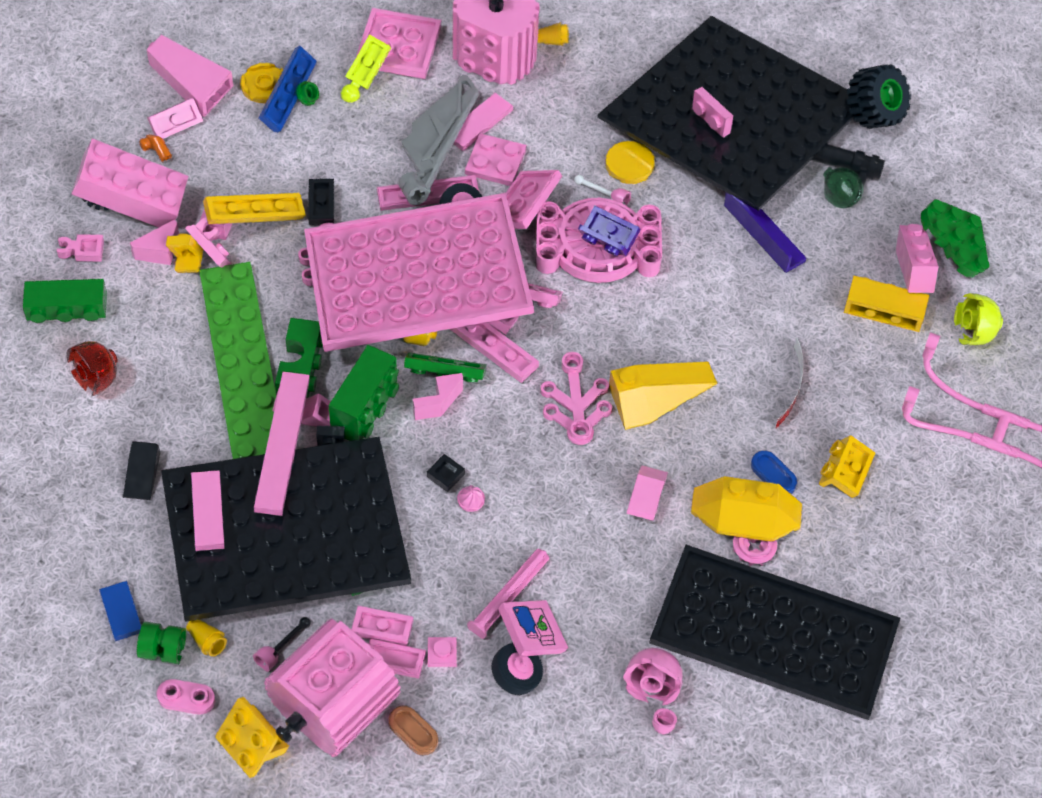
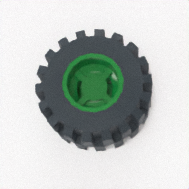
[847,64,911,129]

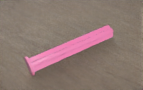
[467,548,549,639]

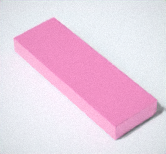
[454,93,513,151]
[191,471,224,551]

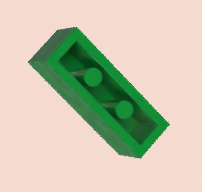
[23,279,107,323]

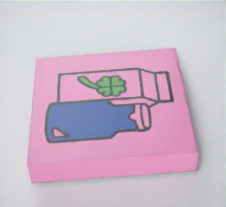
[498,600,568,657]

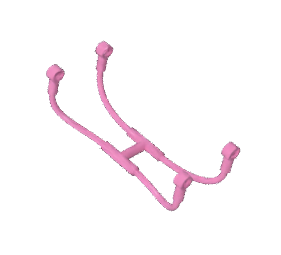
[902,332,1042,468]

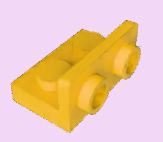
[819,435,875,498]

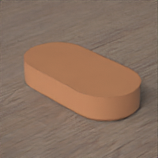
[389,706,438,755]

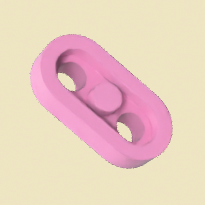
[157,679,215,715]

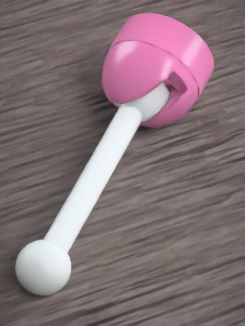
[574,175,631,205]

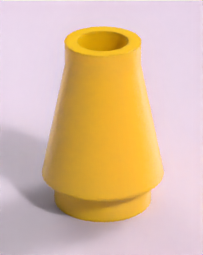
[538,22,569,46]
[186,619,227,657]

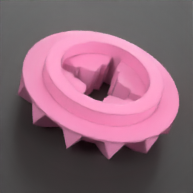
[733,536,777,566]

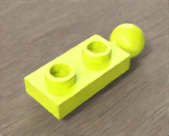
[341,34,391,102]

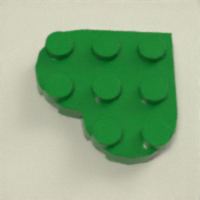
[921,199,990,278]

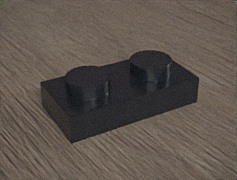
[308,178,334,225]

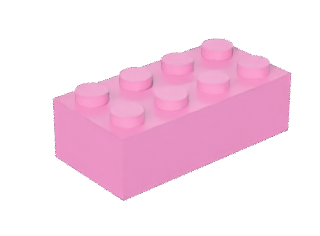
[72,138,188,227]

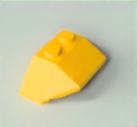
[691,476,802,542]

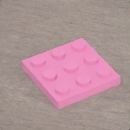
[355,8,441,79]

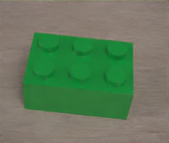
[328,345,399,441]

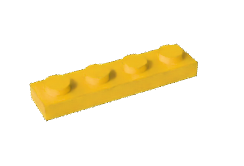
[203,193,306,224]

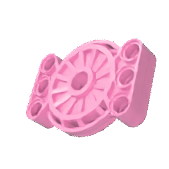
[536,198,662,283]

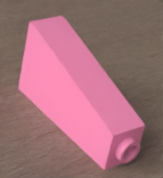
[147,35,233,117]

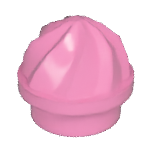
[457,485,485,512]

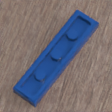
[258,46,317,133]

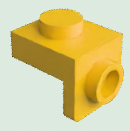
[166,233,204,273]

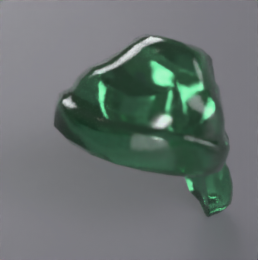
[823,167,863,209]

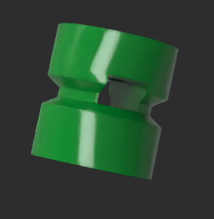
[137,621,186,665]

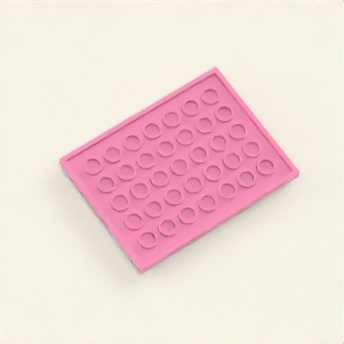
[304,193,534,352]

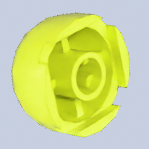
[954,293,1003,346]

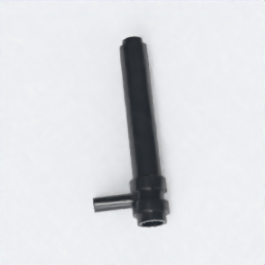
[812,144,885,198]

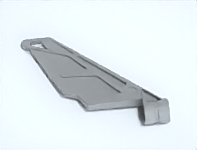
[398,75,479,205]

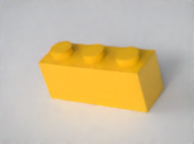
[843,276,929,332]

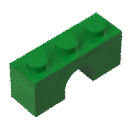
[275,318,323,398]

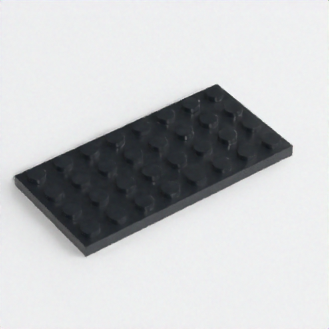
[649,545,900,720]

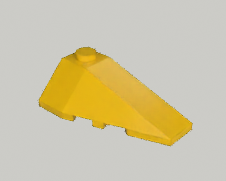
[609,362,717,430]

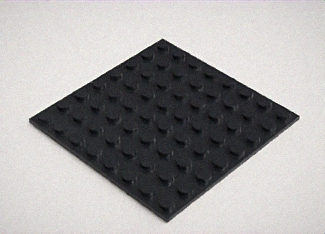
[598,16,855,211]

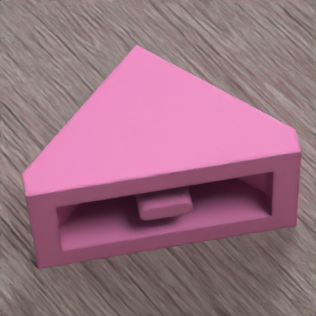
[130,219,179,265]

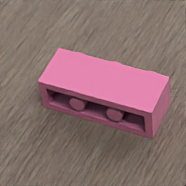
[896,224,938,293]

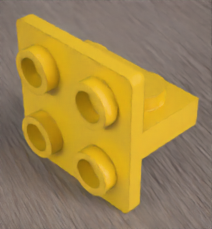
[215,696,289,778]

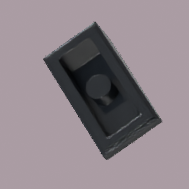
[123,441,161,500]

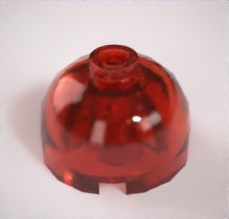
[67,341,118,396]

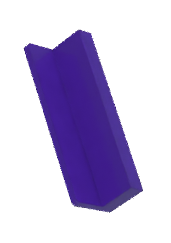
[724,192,806,273]

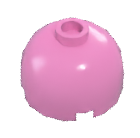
[623,648,683,705]

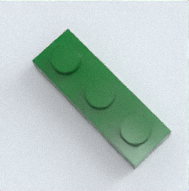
[404,352,487,382]

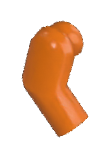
[139,134,172,162]

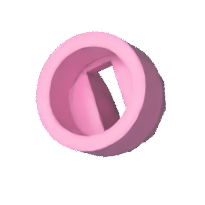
[652,708,677,735]

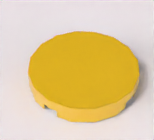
[240,63,284,103]
[605,141,655,184]

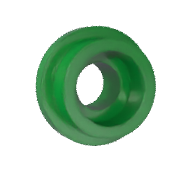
[296,81,319,106]

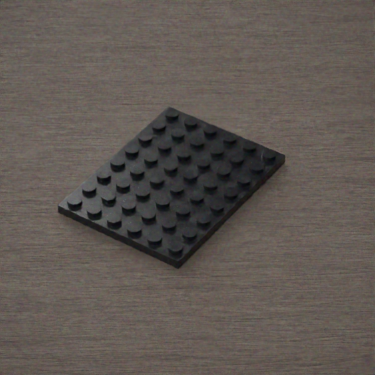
[161,437,411,622]

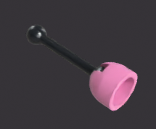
[253,617,311,672]

